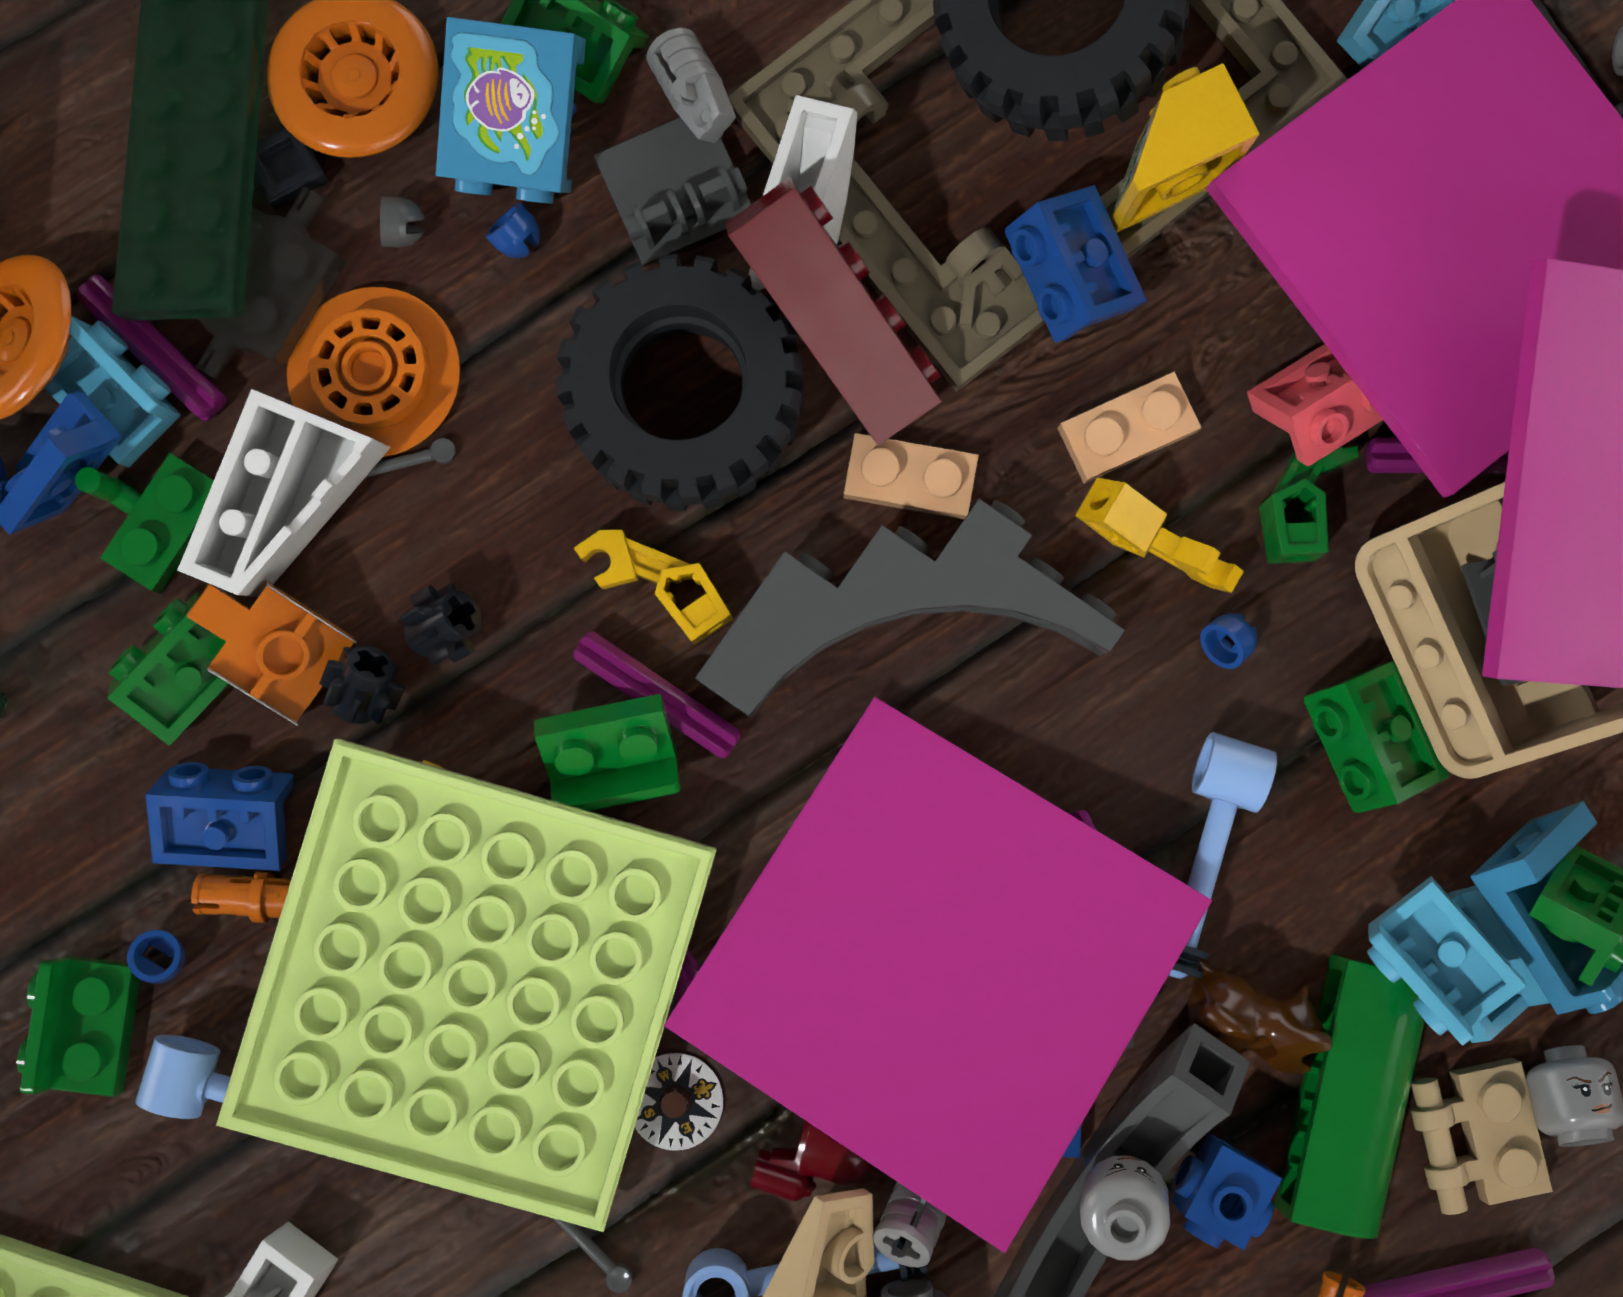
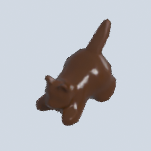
[1184,959,1333,1074]

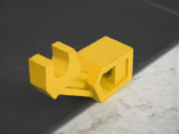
[1075,477,1244,593]
[574,530,733,645]

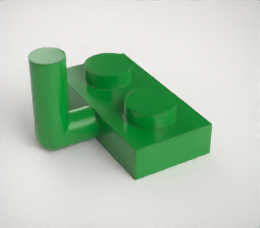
[75,453,214,594]

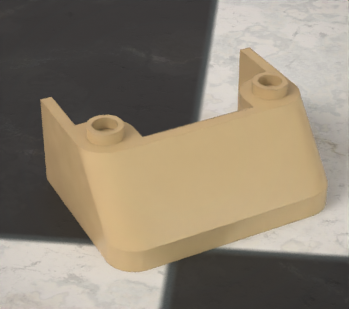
[1355,482,1623,779]

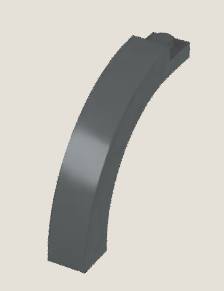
[994,1023,1251,1297]

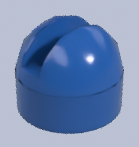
[485,202,540,259]
[1200,612,1258,669]
[127,930,185,984]

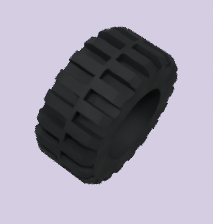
[933,0,1189,141]
[555,254,804,511]

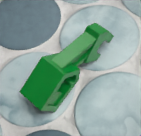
[1259,446,1359,564]

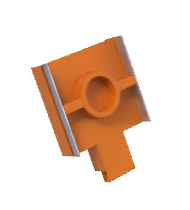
[186,581,357,725]

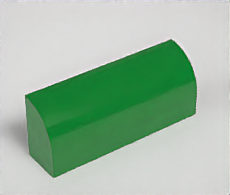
[1274,954,1425,1239]

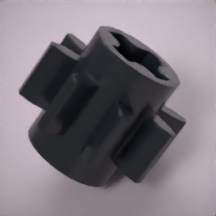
[400,583,484,665]
[319,646,405,724]

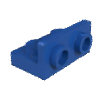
[1005,185,1147,343]
[0,390,122,535]
[145,762,294,871]

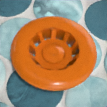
[267,0,439,158]
[0,255,71,420]
[287,287,460,457]

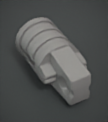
[646,28,736,143]
[873,1182,947,1267]

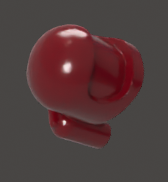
[750,1120,872,1201]

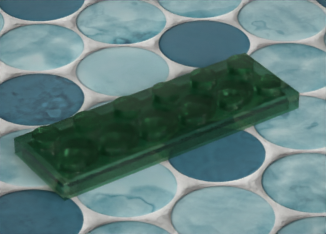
[112,0,268,321]

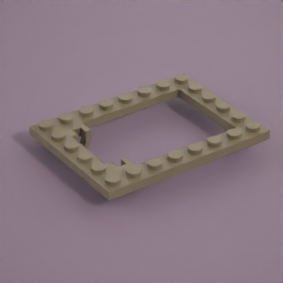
[728,0,1348,392]

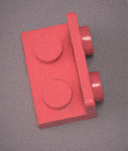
[1247,344,1383,466]

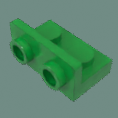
[500,0,650,103]
[107,592,229,746]
[1304,660,1450,813]
[534,694,681,811]
[1529,845,1623,987]
[17,956,140,1097]

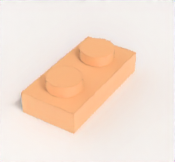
[1057,371,1202,484]
[843,433,979,520]

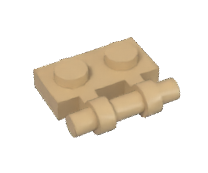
[1410,1058,1553,1215]

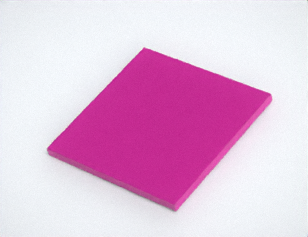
[1205,0,1623,498]
[1482,258,1623,688]
[664,697,1212,1253]

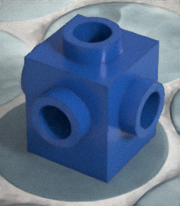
[1172,1132,1282,1250]

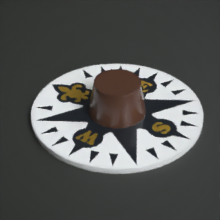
[635,1053,724,1151]

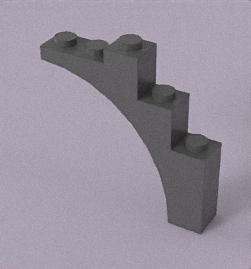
[695,499,1125,718]

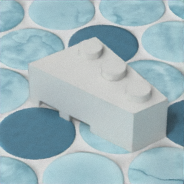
[177,389,391,597]

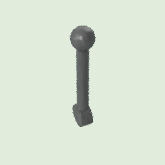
[365,438,456,478]
[553,1218,633,1293]

